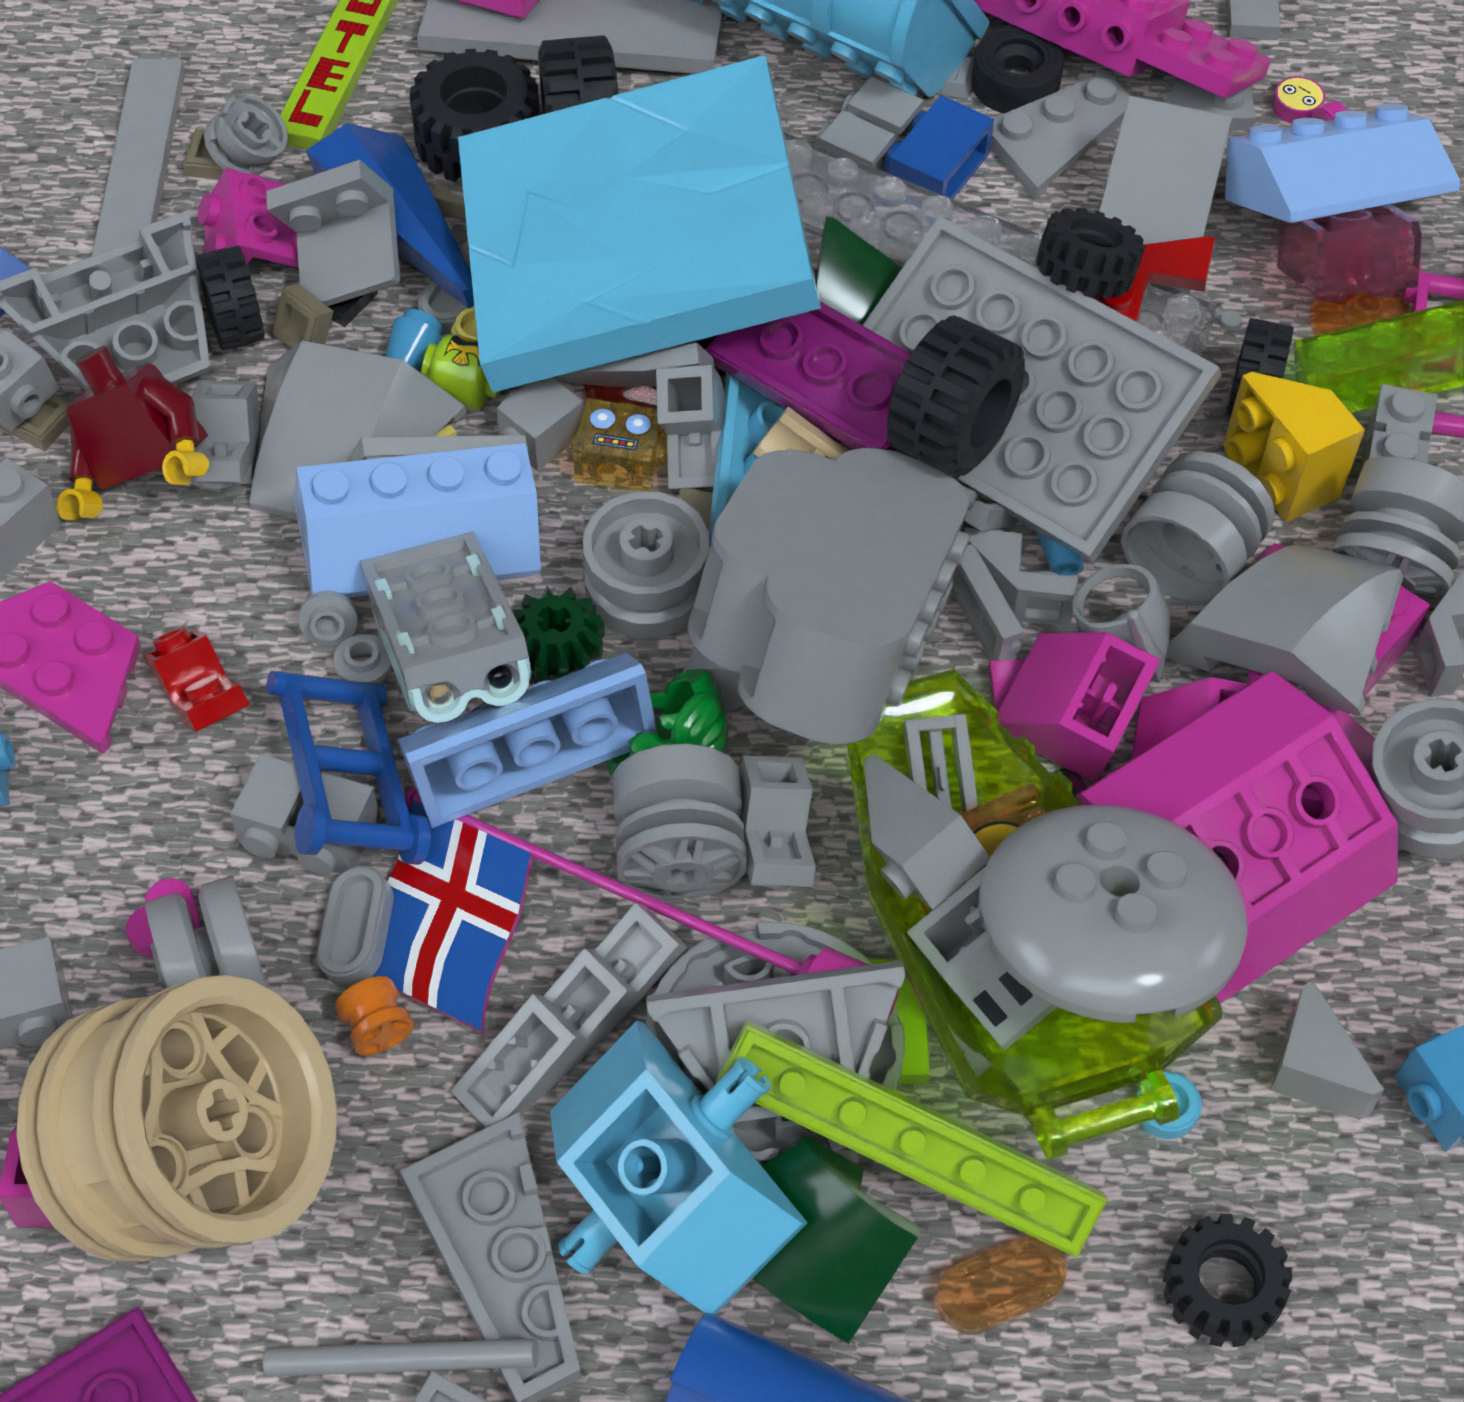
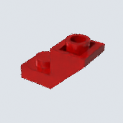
[143,627,250,732]

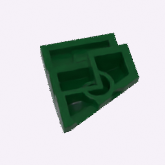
[815,215,903,325]
[752,1135,919,1344]

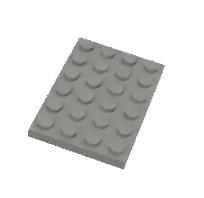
[863,216,1222,563]

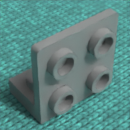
[266,159,400,306]

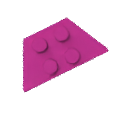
[0,581,141,754]

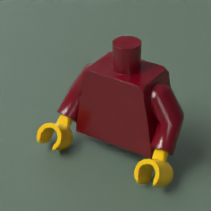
[56,346,209,521]

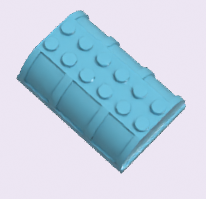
[692,0,990,97]

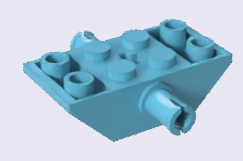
[550,1020,807,1315]

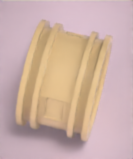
[16,975,337,1263]

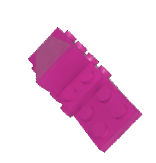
[974,0,1272,99]

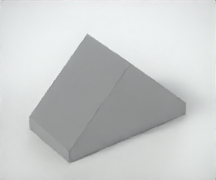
[1270,982,1384,1120]

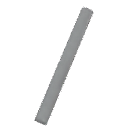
[263,1338,539,1377]

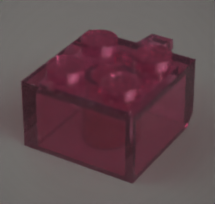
[1277,204,1422,302]

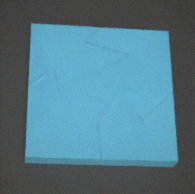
[458,55,821,392]

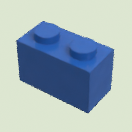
[884,95,994,216]

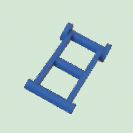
[266,671,431,865]

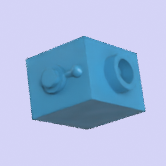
[1394,1025,1464,1152]

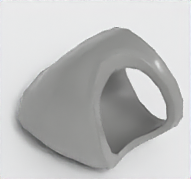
[1072,564,1170,683]

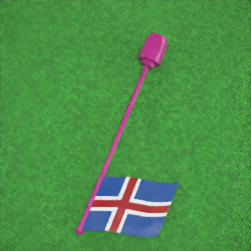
[371,787,898,1034]

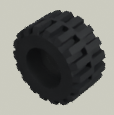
[538,35,619,114]
[409,49,540,182]
[887,315,1025,478]

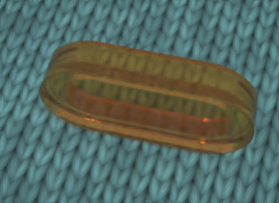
[936,1237,1066,1334]

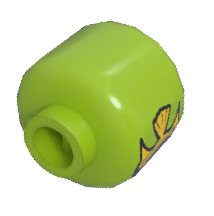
[421,334,501,412]

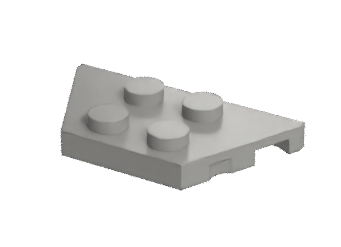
[646,960,905,1123]

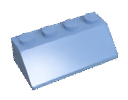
[1225,104,1460,223]
[294,443,541,598]
[398,653,658,828]

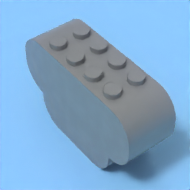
[688,448,970,744]

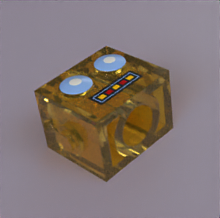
[571,398,667,492]

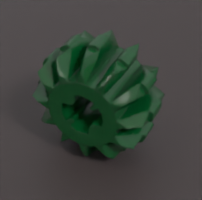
[512,586,605,683]

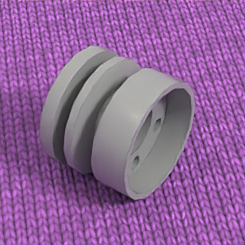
[1121,451,1275,606]
[1332,456,1464,598]
[612,744,747,899]

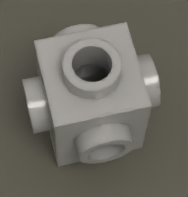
[0,328,60,432]

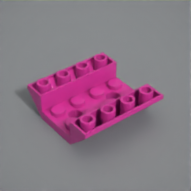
[1076,671,1398,1012]

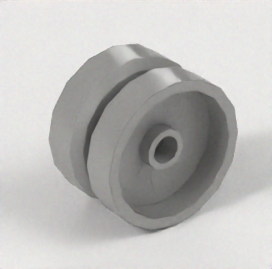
[583,491,709,639]
[1370,699,1464,859]
[145,875,267,989]

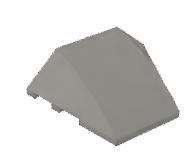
[0,210,210,390]
[249,340,467,519]
[1166,544,1403,717]

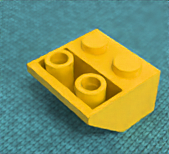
[1223,372,1365,522]

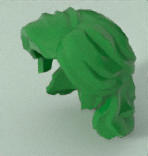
[607,669,728,776]

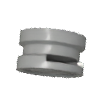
[204,94,288,176]

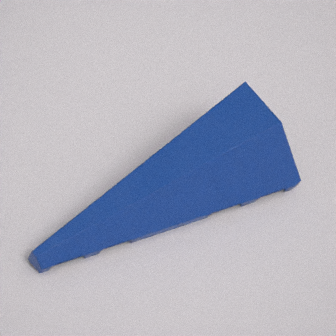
[306,123,474,308]

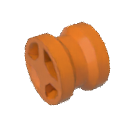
[334,976,414,1056]

